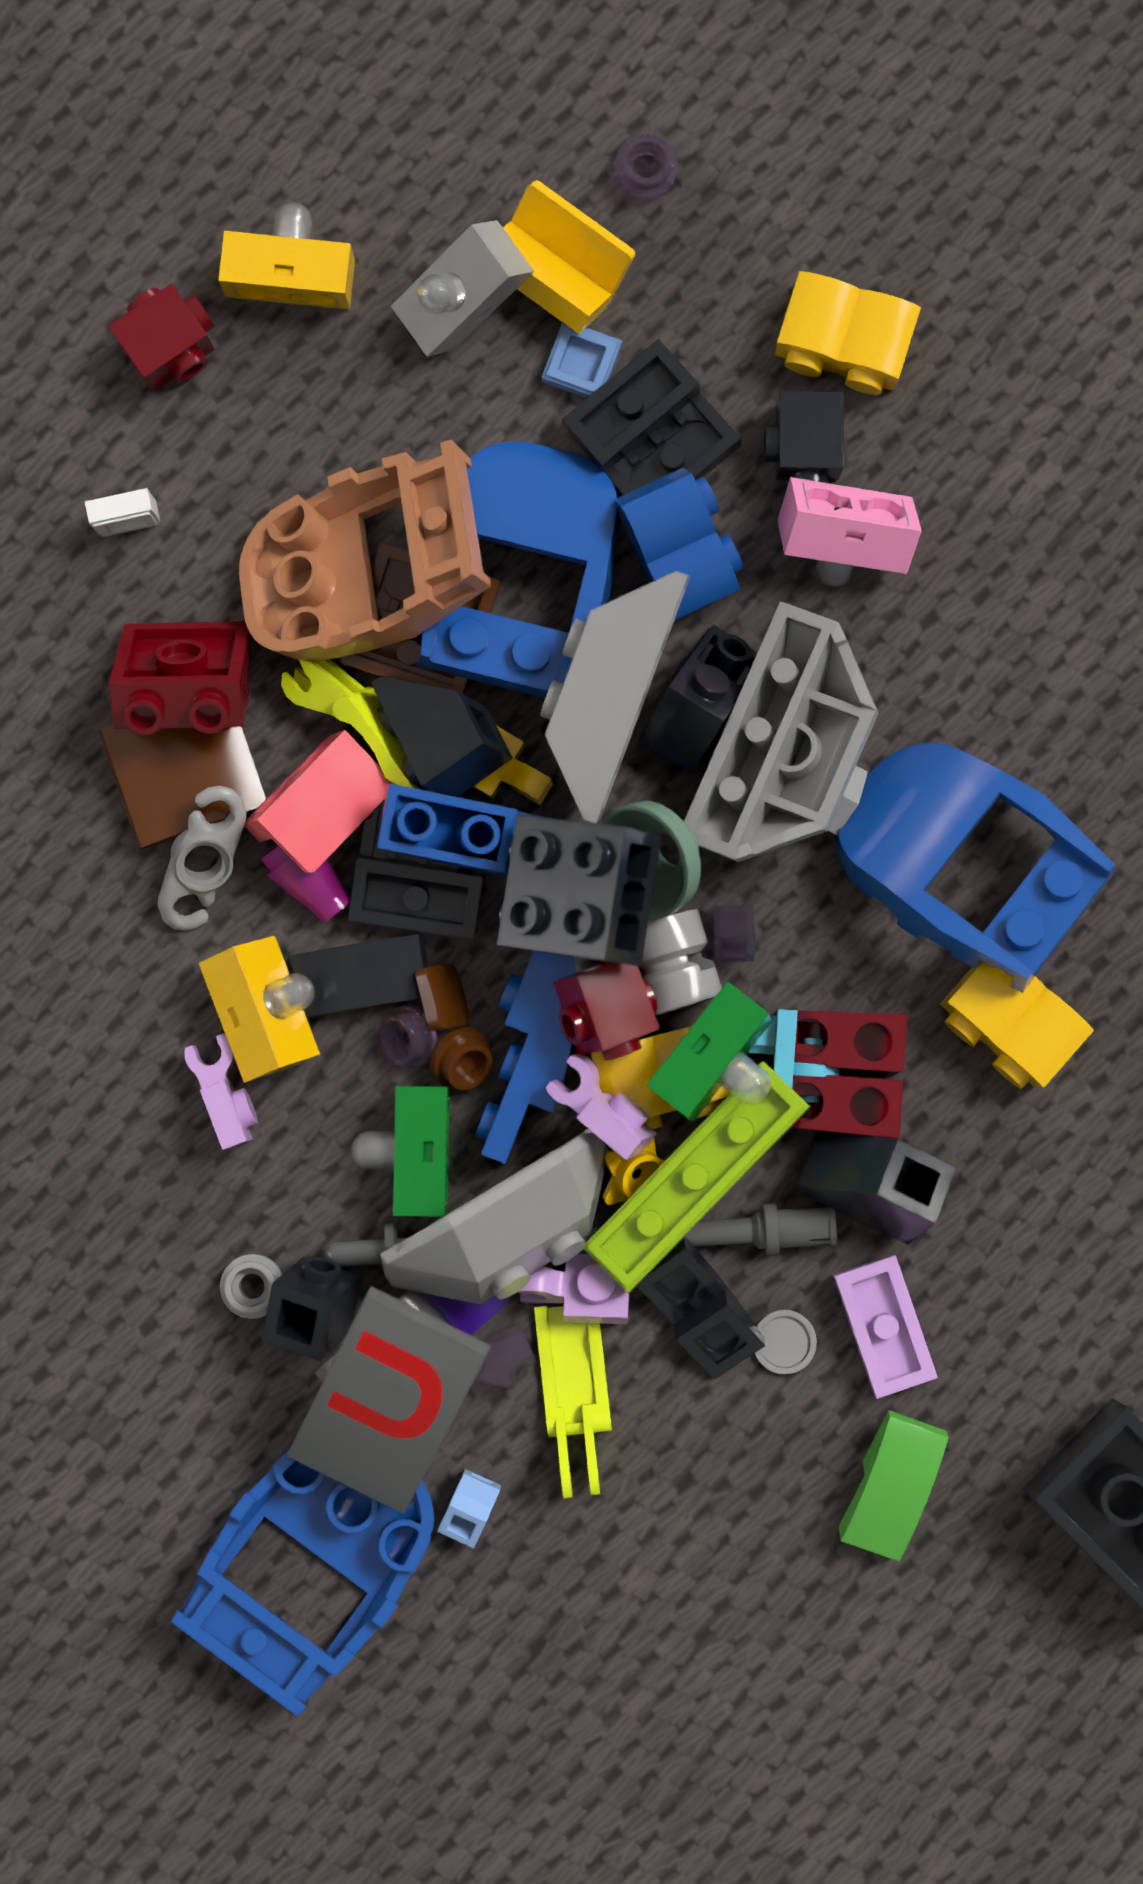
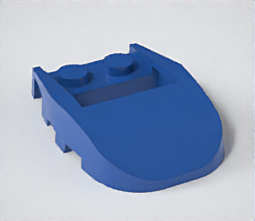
[417,441,619,698]
[835,743,1115,993]
[171,1448,434,1716]

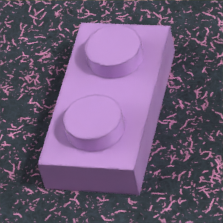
[833,1254,938,1399]

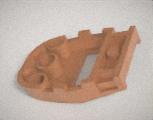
[239,439,491,661]

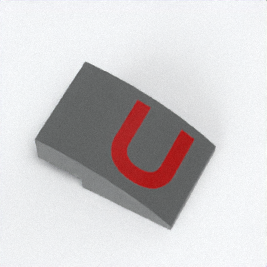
[287,1286,491,1514]

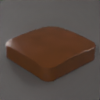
[415,964,470,1032]

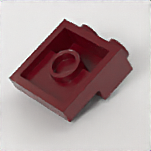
[109,621,252,735]

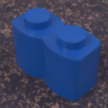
[614,468,743,620]

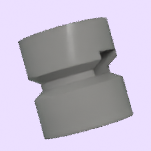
[638,909,722,1016]

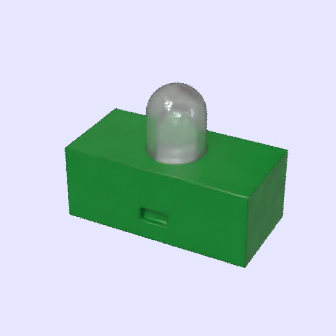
[646,981,773,1122]
[352,1086,450,1217]

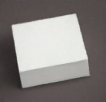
[85,488,160,537]

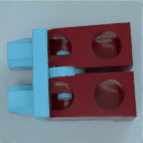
[736,1009,908,1139]

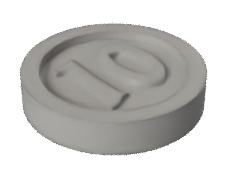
[755,1309,817,1374]

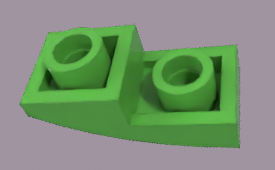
[838,1410,949,1562]

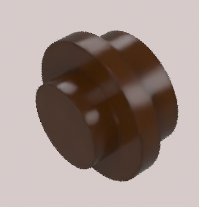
[430,1027,493,1090]

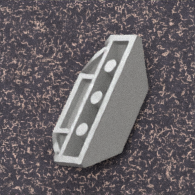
[540,571,691,823]
[684,601,879,862]
[380,1128,609,1304]

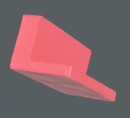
[244,730,395,873]

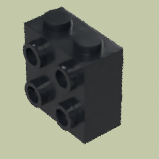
[497,815,661,967]

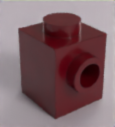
[109,283,215,392]
[553,962,660,1061]

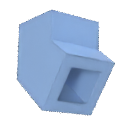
[437,1469,501,1548]

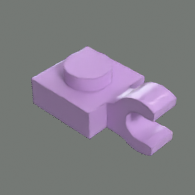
[185,1033,258,1150]
[546,1053,657,1160]
[518,1254,629,1324]

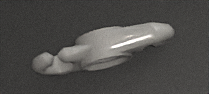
[157,786,246,931]

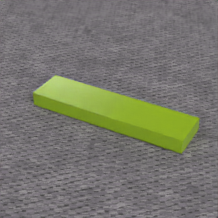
[583,1061,811,1293]

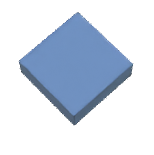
[542,322,622,398]

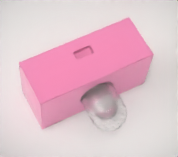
[777,477,922,587]

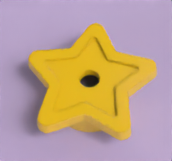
[603,1138,665,1205]

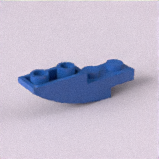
[376,784,553,877]
[475,950,576,1164]

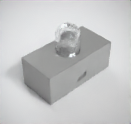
[391,220,534,357]

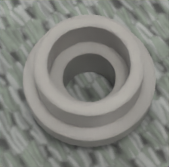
[220,1254,282,1319]

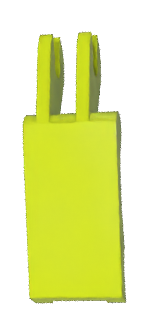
[281,659,435,793]
[534,1306,612,1498]

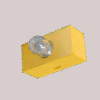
[218,202,355,309]
[199,936,320,1083]

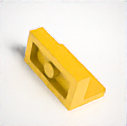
[503,180,635,334]

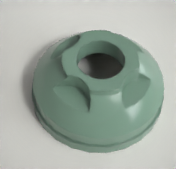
[601,801,701,919]

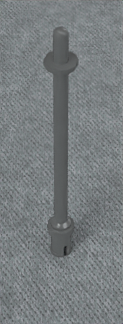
[325,1203,837,1267]

